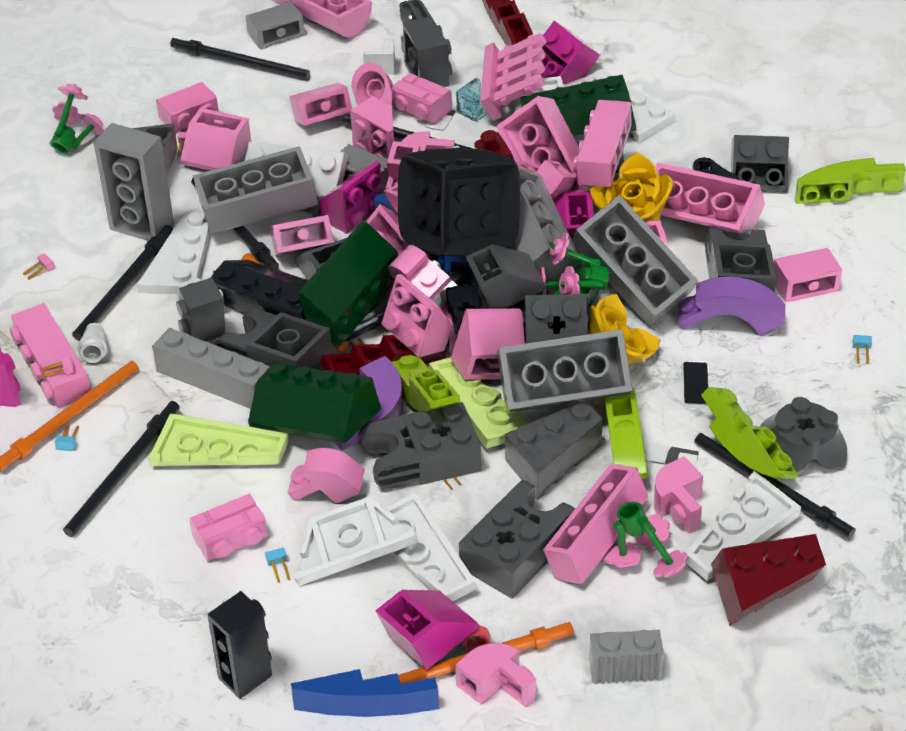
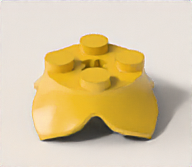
[589,152,673,222]
[587,293,661,366]

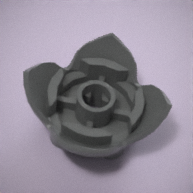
[760,397,847,472]

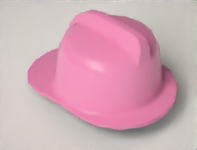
[351,63,393,106]

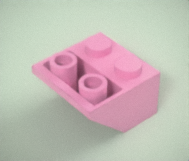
[350,96,394,159]
[180,108,251,171]
[381,274,453,357]
[451,309,525,380]

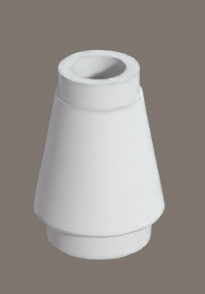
[77,323,107,363]

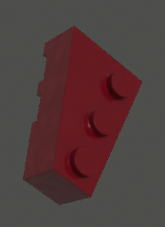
[711,534,826,626]

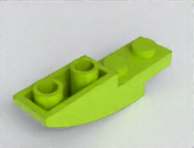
[795,158,906,204]
[392,355,460,412]
[605,387,648,478]
[701,387,798,479]

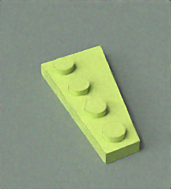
[428,357,536,449]
[149,414,289,466]

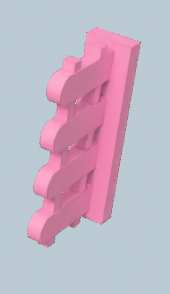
[480,34,546,121]

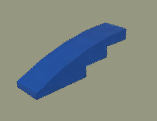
[291,669,439,717]

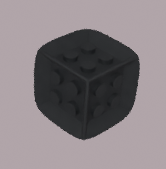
[398,148,520,256]

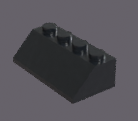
[210,260,309,320]

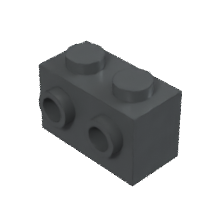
[176,277,225,342]

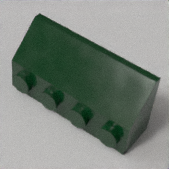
[520,75,637,136]
[298,221,398,346]
[248,363,381,443]

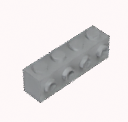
[152,328,270,409]

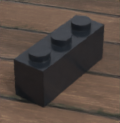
[207,591,272,699]

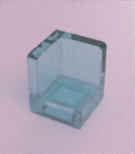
[456,78,488,122]

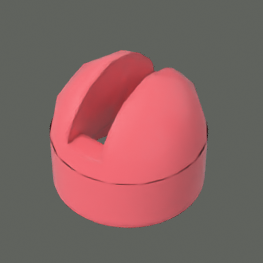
[463,624,491,652]

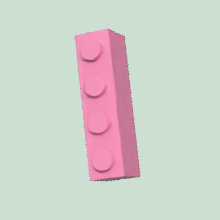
[573,100,631,187]
[10,303,90,409]
[543,464,649,584]

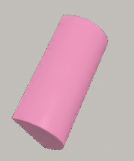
[272,0,372,38]

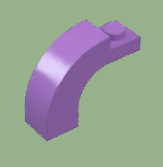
[677,277,786,336]
[335,356,403,451]

